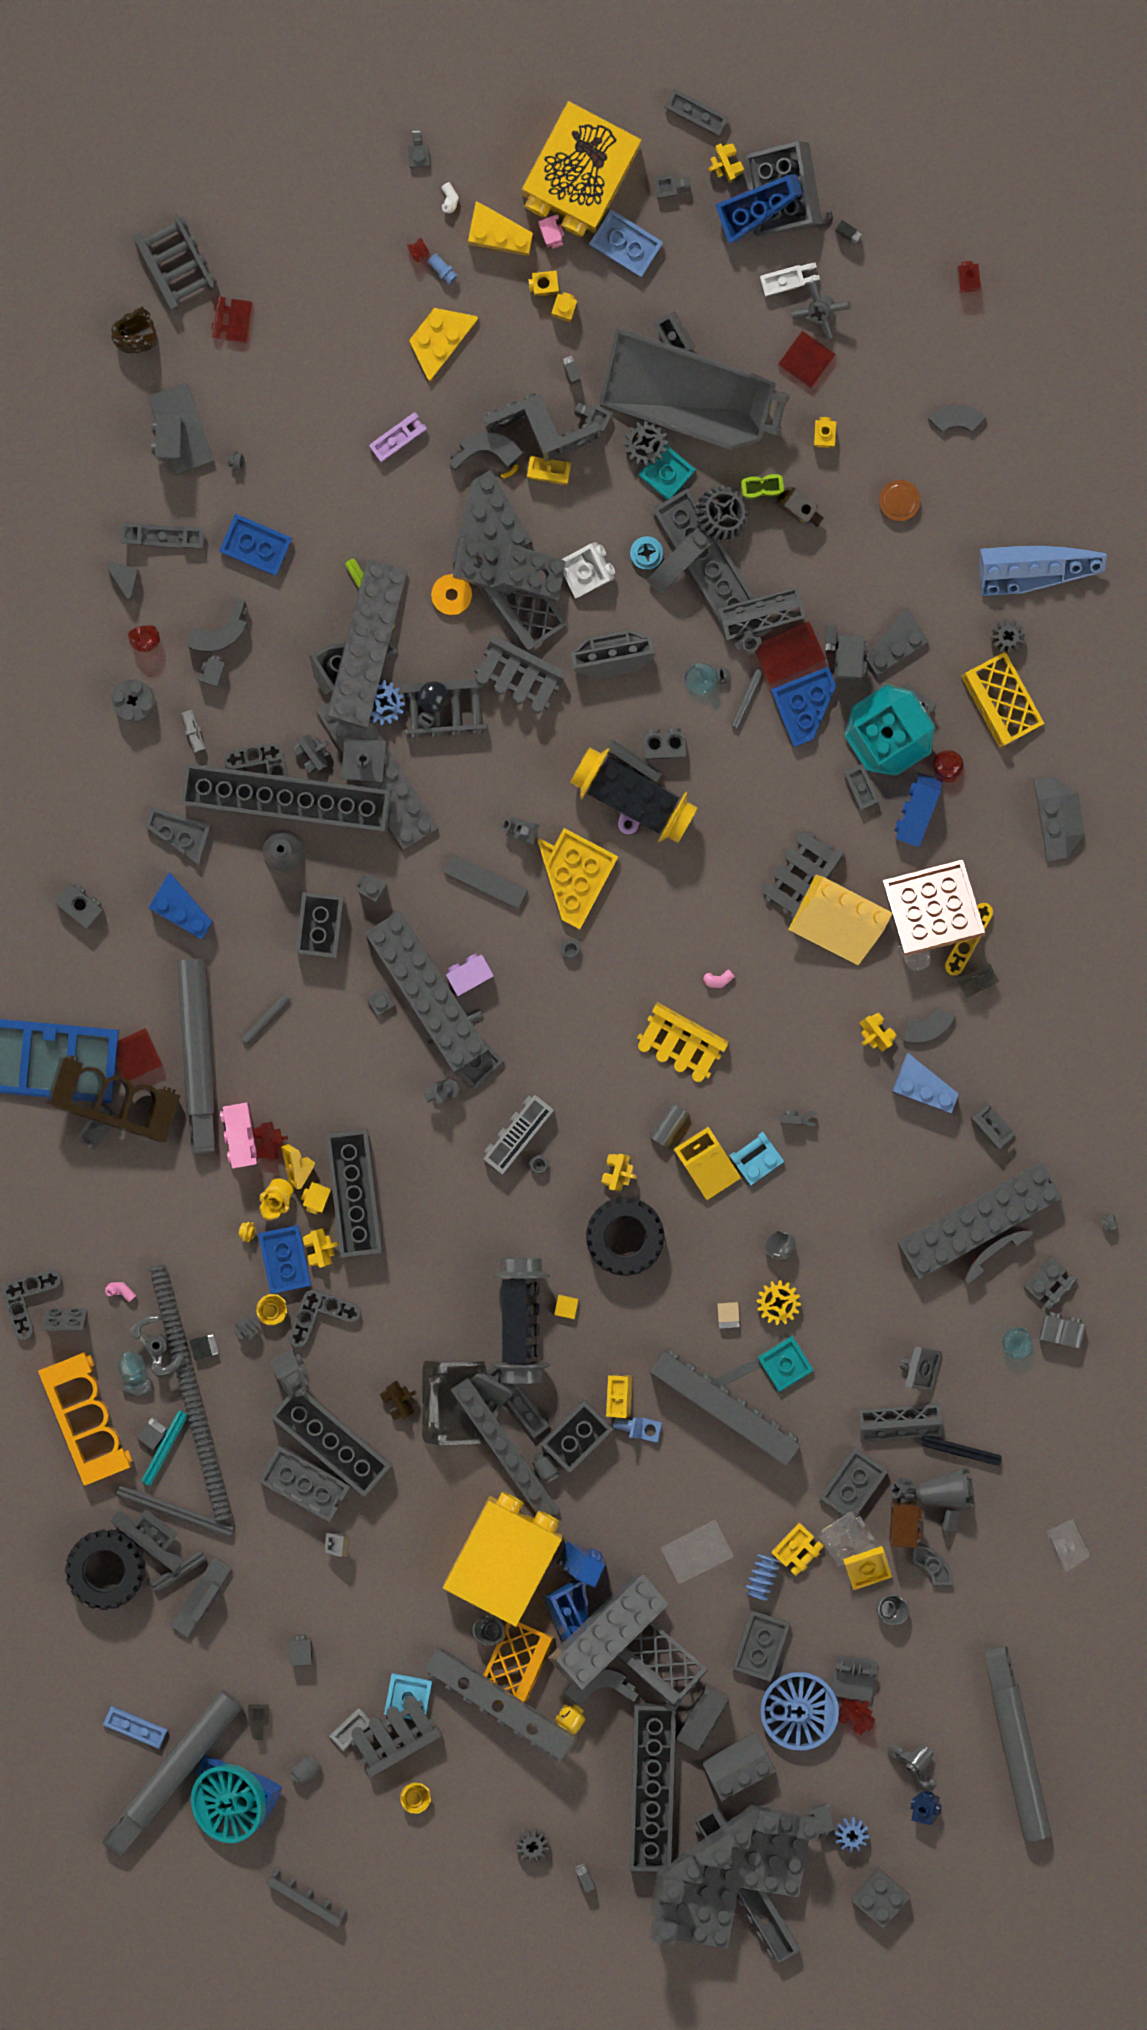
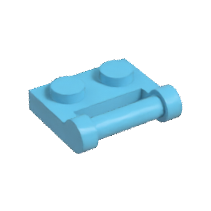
[729,1131,784,1185]

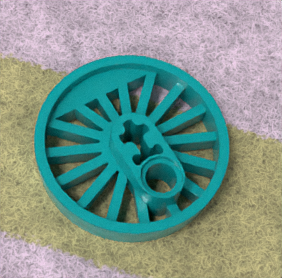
[191,1764,266,1843]

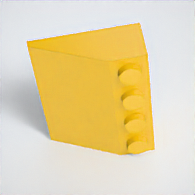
[788,875,892,965]

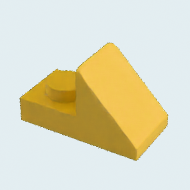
[282,1144,315,1189]

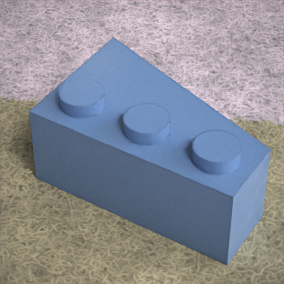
[892,1053,958,1113]

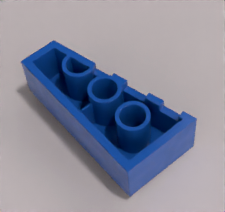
[715,174,803,244]

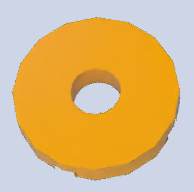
[431,574,472,615]

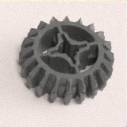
[694,486,750,541]

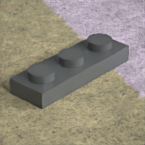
[664,89,729,137]
[605,739,663,782]

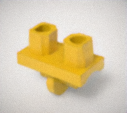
[708,143,745,183]
[859,1013,897,1052]
[601,1153,638,1192]
[303,1228,339,1268]

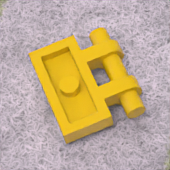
[771,1522,824,1576]

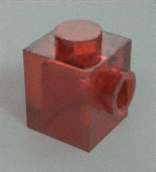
[956,261,981,293]

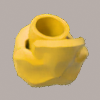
[259,1178,294,1220]

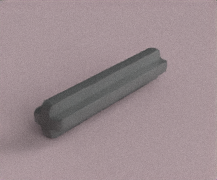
[151,1551,206,1592]

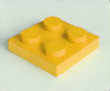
[843,1546,892,1590]

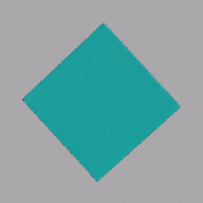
[638,446,696,500]
[757,1336,814,1392]

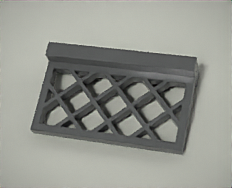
[478,586,567,652]
[616,1621,708,1709]

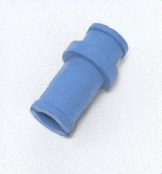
[427,253,458,285]

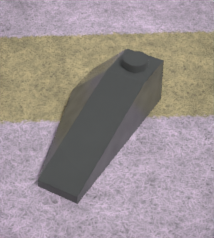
[309,638,398,695]

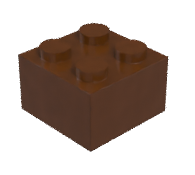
[889,1501,922,1548]

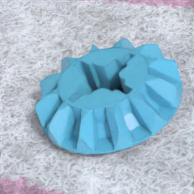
[630,536,663,569]

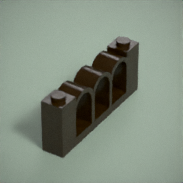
[45,1055,180,1143]

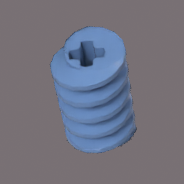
[745,1554,780,1601]

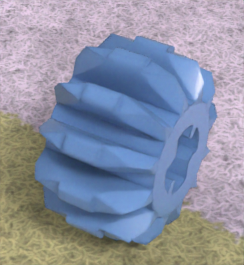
[834,1817,869,1853]

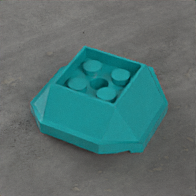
[845,684,936,776]

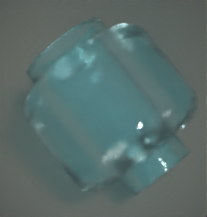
[117,1351,147,1383]

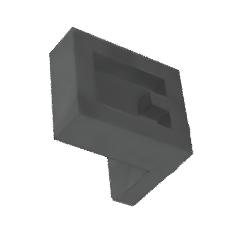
[324,1533,349,1557]

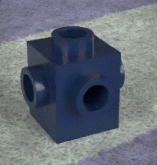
[910,1791,942,1826]

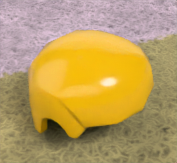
[256,1294,287,1326]
[400,1782,431,1814]

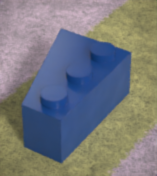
[894,772,942,847]
[557,1541,605,1587]
[542,1579,589,1643]

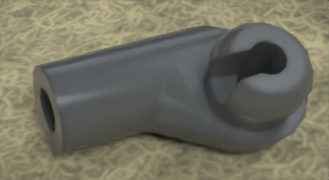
[122,1378,153,1397]

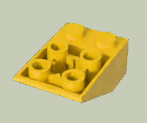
[673,1126,741,1200]

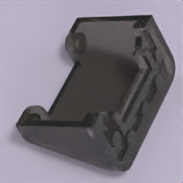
[422,1360,487,1445]

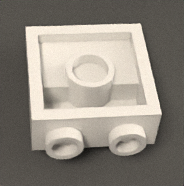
[561,542,615,599]

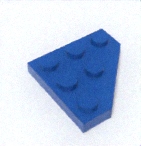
[771,667,836,747]

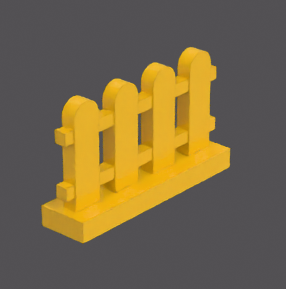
[637,1002,729,1082]

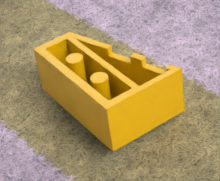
[468,201,533,257]

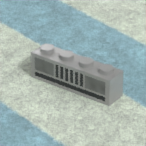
[483,1095,554,1174]

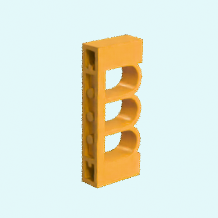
[38,1351,133,1486]

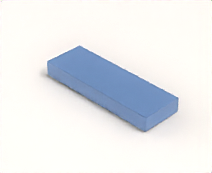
[103,1705,168,1749]

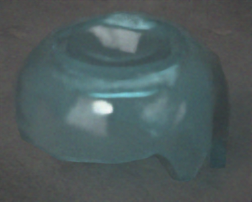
[684,663,718,695]
[1001,1327,1032,1359]

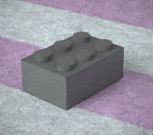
[834,634,868,681]
[295,892,345,958]
[540,1399,613,1473]

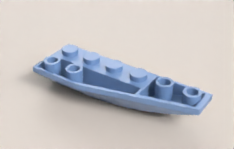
[979,546,1107,596]

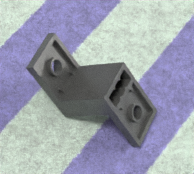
[483,393,602,462]

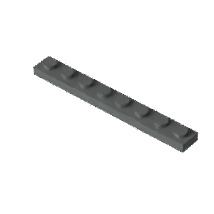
[451,1378,560,1516]

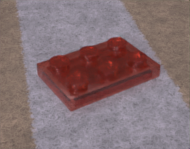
[755,622,826,684]

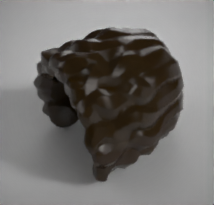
[111,306,157,354]

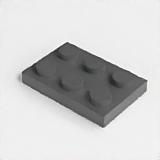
[819,1447,888,1521]
[732,1610,790,1682]

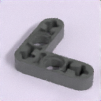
[224,743,288,777]
[3,1270,62,1340]
[289,1289,361,1347]

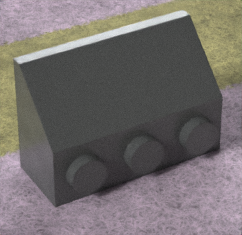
[701,1732,776,1801]

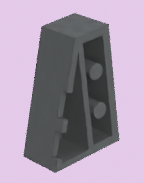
[676,1682,729,1751]

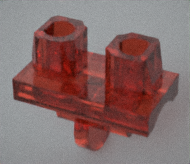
[253,1121,288,1160]
[838,1698,875,1735]

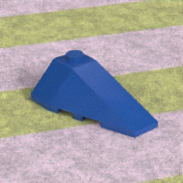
[197,1755,283,1829]

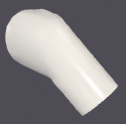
[441,182,459,213]

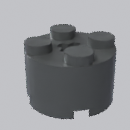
[112,680,156,722]

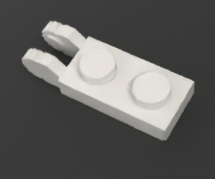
[760,263,820,297]

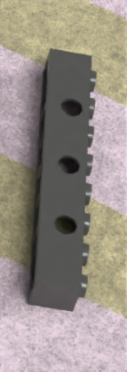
[424,1648,578,1761]
[694,1806,800,1963]

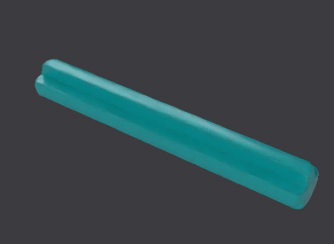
[141,1410,188,1486]

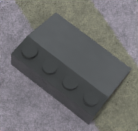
[744,141,823,236]

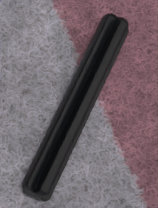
[922,1436,1002,1466]

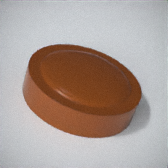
[879,480,920,522]

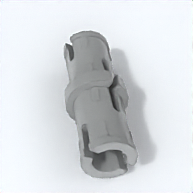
[181,710,206,753]

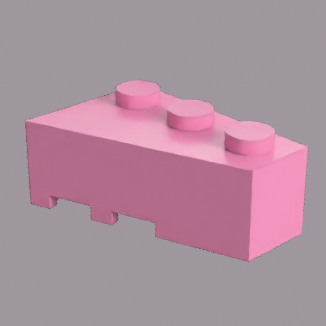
[220,1102,259,1168]

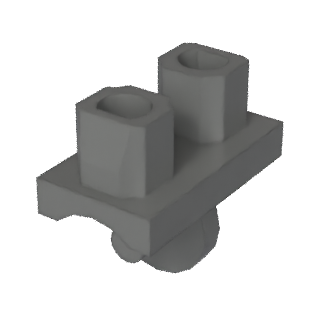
[293,734,330,773]
[502,816,540,845]
[423,1079,460,1104]

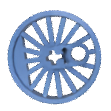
[761,1671,839,1750]

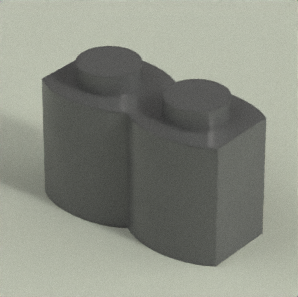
[1039,1312,1086,1349]

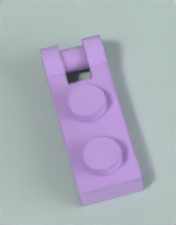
[369,412,428,463]

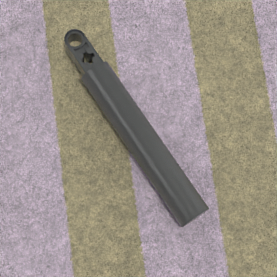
[177,959,214,1154]
[985,1646,1052,1841]
[102,1689,243,1856]

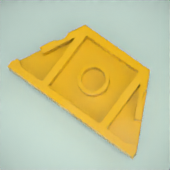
[409,308,479,381]

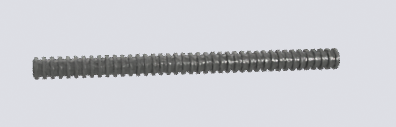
[148,1264,233,1522]

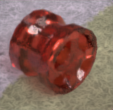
[406,238,431,264]

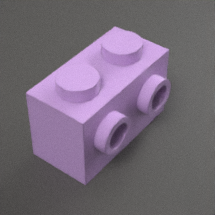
[446,953,494,996]

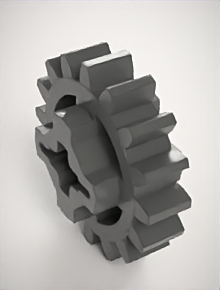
[624,421,669,467]

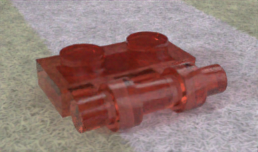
[211,297,253,343]

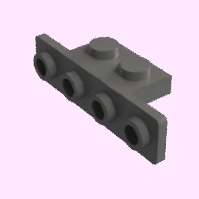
[110,1509,183,1572]
[171,1557,231,1636]

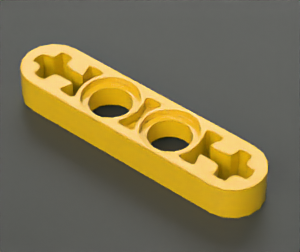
[945,903,993,975]

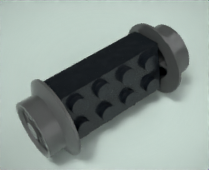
[493,1257,550,1384]

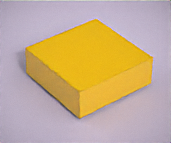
[554,1295,579,1319]

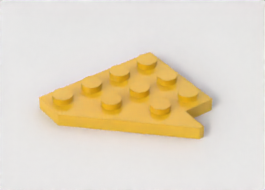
[537,828,618,929]

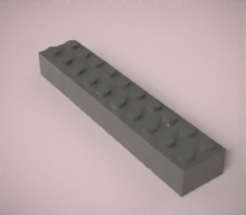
[181,764,392,832]

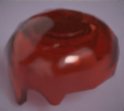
[128,625,160,652]
[933,750,964,783]

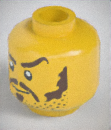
[555,1704,585,1735]

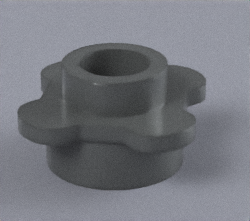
[737,630,762,655]

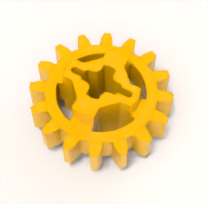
[756,1280,801,1325]

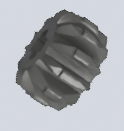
[990,619,1026,654]
[515,1828,550,1863]

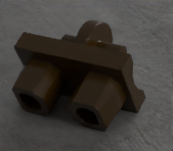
[380,1380,417,1420]

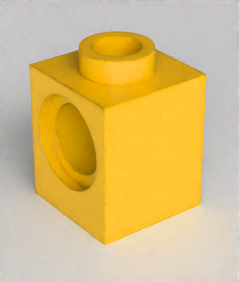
[528,270,559,297]

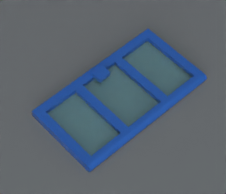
[0,1019,119,1104]

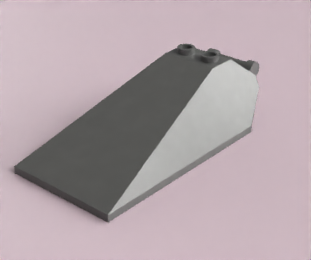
[599,327,790,450]

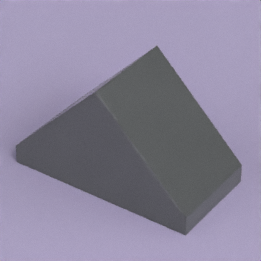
[106,562,139,601]

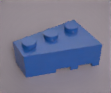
[148,872,213,939]

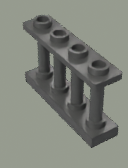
[133,213,217,312]
[402,679,488,738]

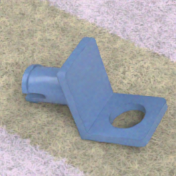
[613,1417,662,1442]

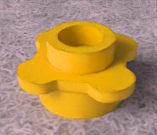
[239,1222,256,1242]

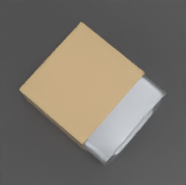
[717,1302,740,1328]

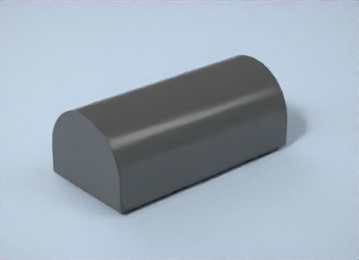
[650,1103,689,1149]

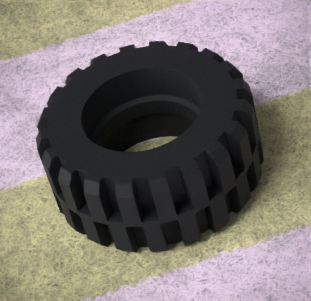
[586,1197,665,1276]
[65,1529,146,1610]

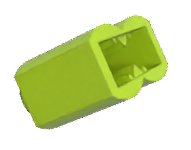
[740,474,784,500]

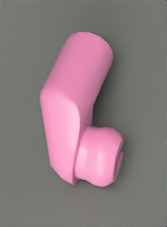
[703,969,735,988]
[105,1282,136,1302]

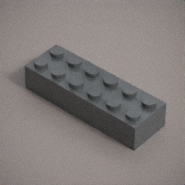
[326,1129,382,1257]
[270,1391,392,1497]
[548,1573,669,1690]

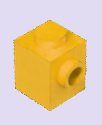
[551,292,577,323]
[813,417,836,448]
[301,1182,332,1215]

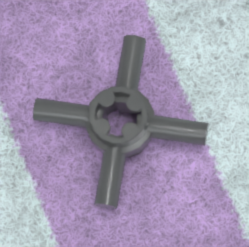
[791,280,851,339]

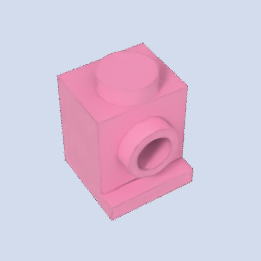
[538,214,564,249]

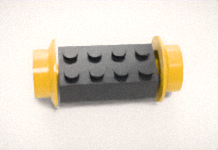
[570,747,698,843]

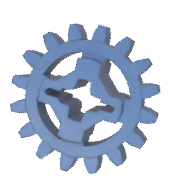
[370,680,405,726]

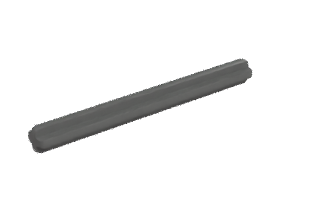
[116,1486,234,1537]

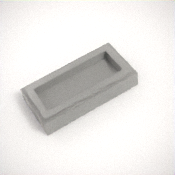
[329,1707,370,1751]

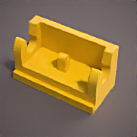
[527,456,571,485]
[606,1375,633,1418]

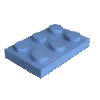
[589,209,663,278]

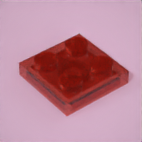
[778,330,836,388]
[116,1028,163,1081]

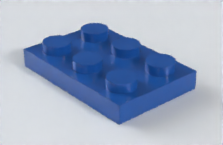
[219,514,292,576]
[258,1225,311,1294]

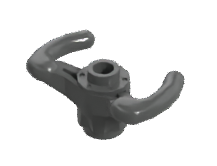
[130,1315,184,1376]
[887,1744,937,1790]

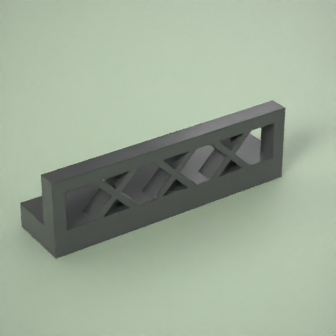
[718,587,806,640]
[858,1404,943,1442]

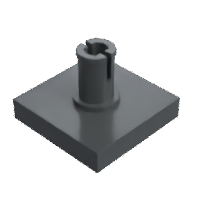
[341,738,386,783]
[900,1346,942,1391]

